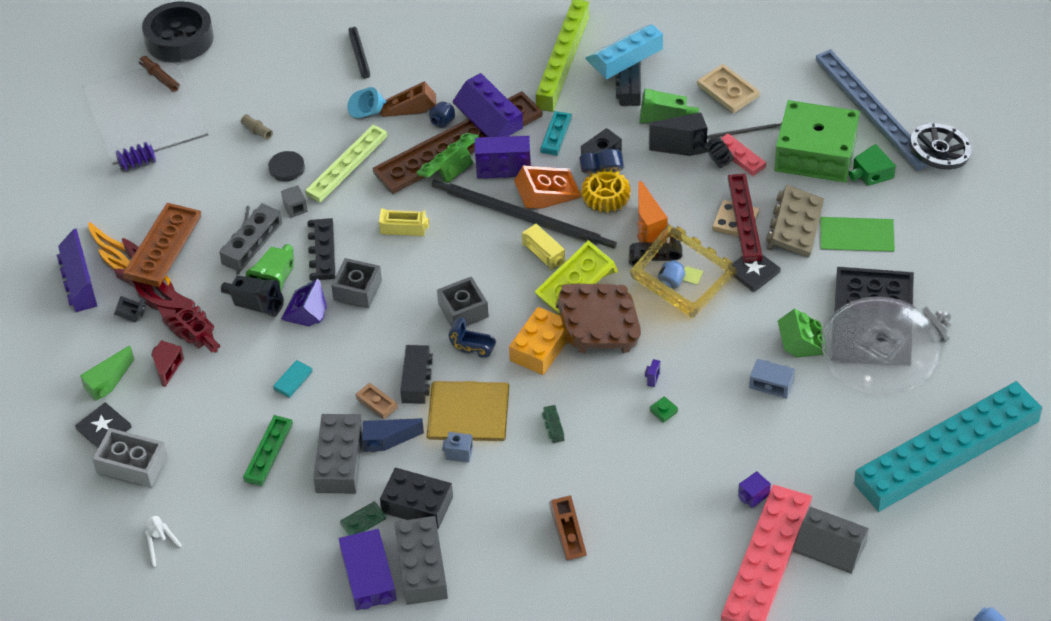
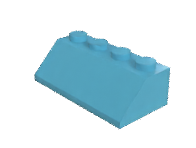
[585,24,663,79]

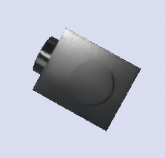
[114,296,146,322]

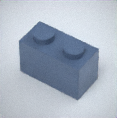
[749,359,795,399]

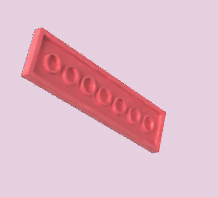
[721,484,812,621]

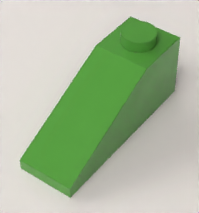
[80,346,134,401]

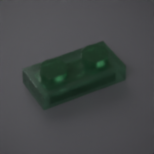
[340,501,386,535]

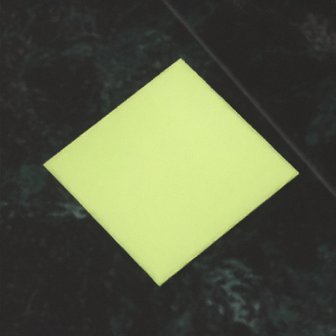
[683,266,704,285]

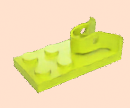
[534,240,618,316]

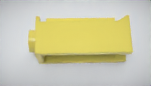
[379,208,429,236]
[522,224,565,271]

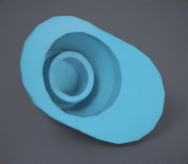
[347,87,386,118]

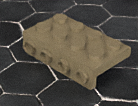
[766,184,824,258]

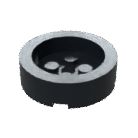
[142,1,214,62]

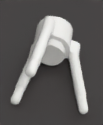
[145,516,181,567]

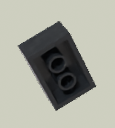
[380,467,453,529]

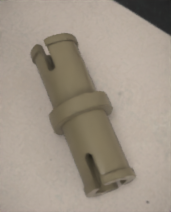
[241,114,273,140]

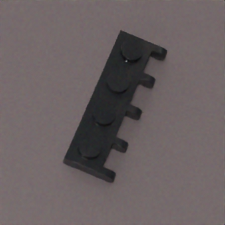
[307,218,336,281]

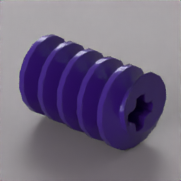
[116,142,156,171]

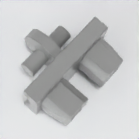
[916,306,951,343]

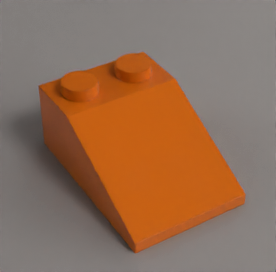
[514,166,581,209]
[637,181,668,243]

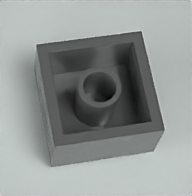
[331,258,382,308]
[437,276,489,327]

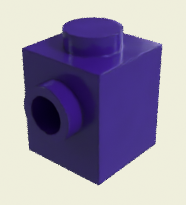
[738,471,771,508]

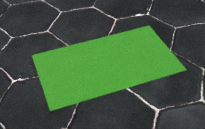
[821,217,895,251]

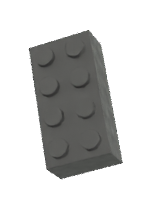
[313,414,363,494]
[394,516,448,605]

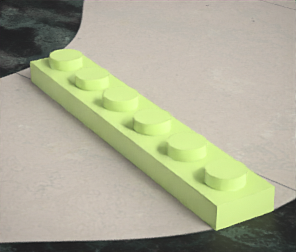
[305,125,388,203]

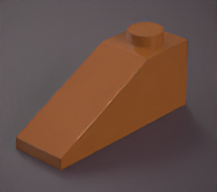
[380,81,437,117]
[549,495,587,560]

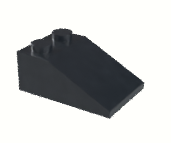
[649,112,708,156]

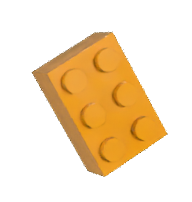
[509,307,566,375]

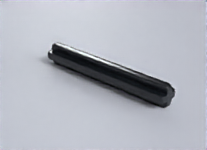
[348,26,370,78]

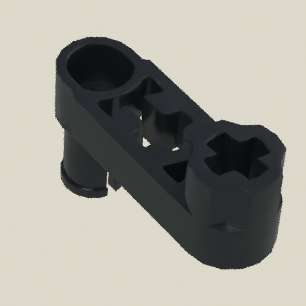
[629,230,683,268]

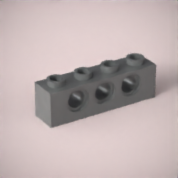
[219,203,282,272]

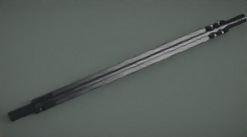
[431,179,617,249]

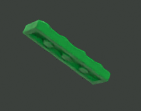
[243,415,293,486]

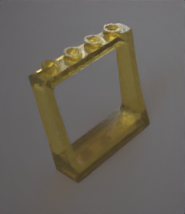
[630,224,737,319]

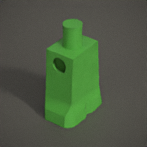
[639,88,699,123]
[246,244,294,292]

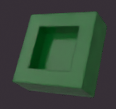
[650,396,678,423]

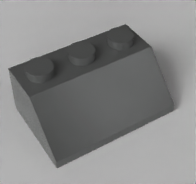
[793,506,869,574]

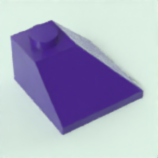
[281,279,327,327]

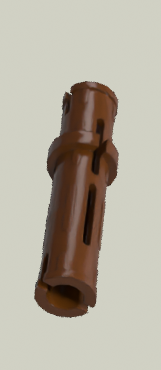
[138,56,180,92]

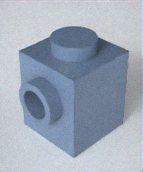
[442,432,473,463]

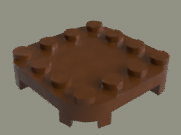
[556,284,641,353]

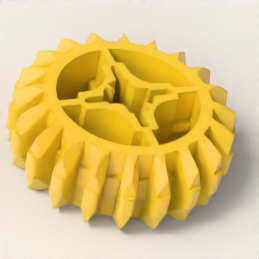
[581,169,631,213]

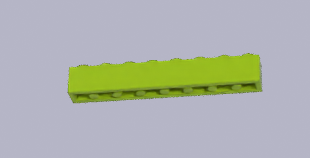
[536,0,590,112]

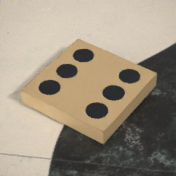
[712,200,759,236]

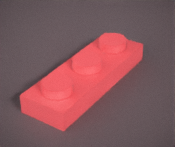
[721,134,766,176]

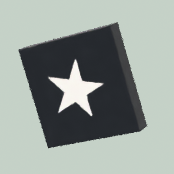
[727,254,781,292]
[75,402,131,448]

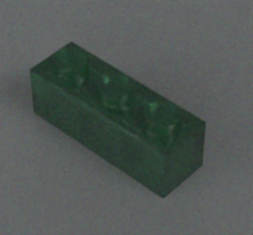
[542,405,565,444]

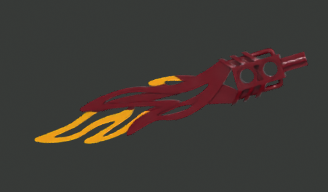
[88,222,220,353]

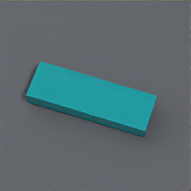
[540,111,572,156]

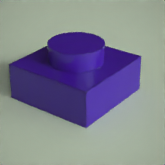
[645,359,661,387]

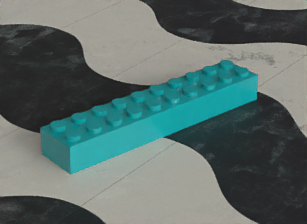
[854,381,1042,512]

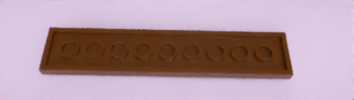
[372,91,543,194]

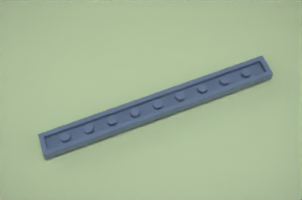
[816,49,929,171]

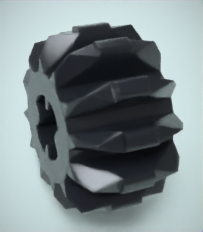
[705,136,733,168]

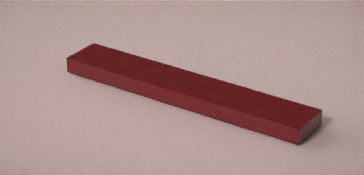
[727,173,763,262]

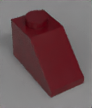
[151,340,184,387]

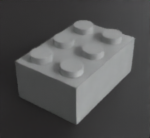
[92,428,168,487]

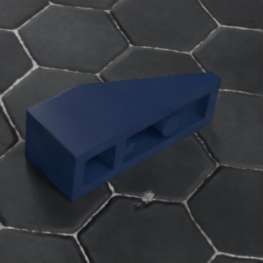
[362,418,424,452]

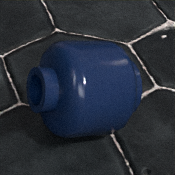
[429,101,455,128]

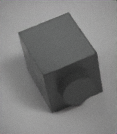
[281,185,308,218]

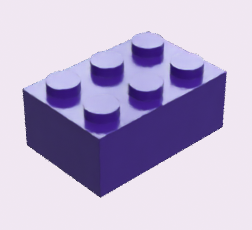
[475,135,531,179]

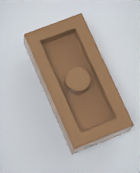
[356,383,398,420]

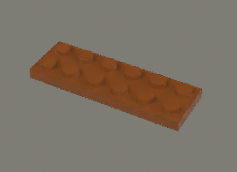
[123,203,201,287]

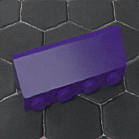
[453,73,523,137]
[56,228,98,312]

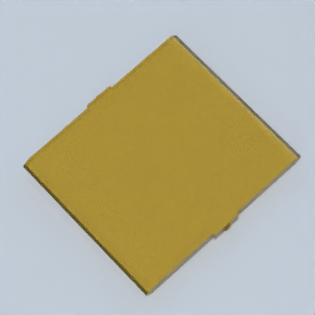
[426,381,510,441]

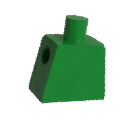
[848,144,896,186]

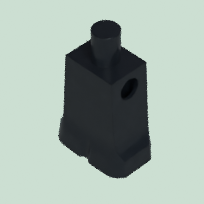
[221,275,284,316]

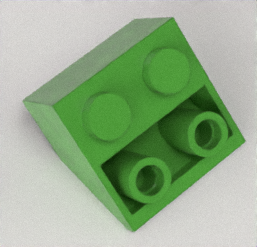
[777,308,828,358]

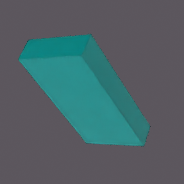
[273,360,313,398]

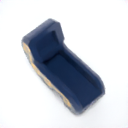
[579,149,624,174]
[448,318,496,357]

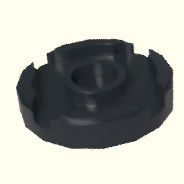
[268,151,305,181]

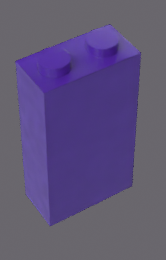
[338,528,397,610]

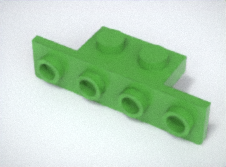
[417,133,479,183]

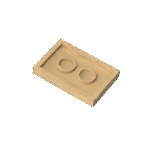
[697,64,760,113]

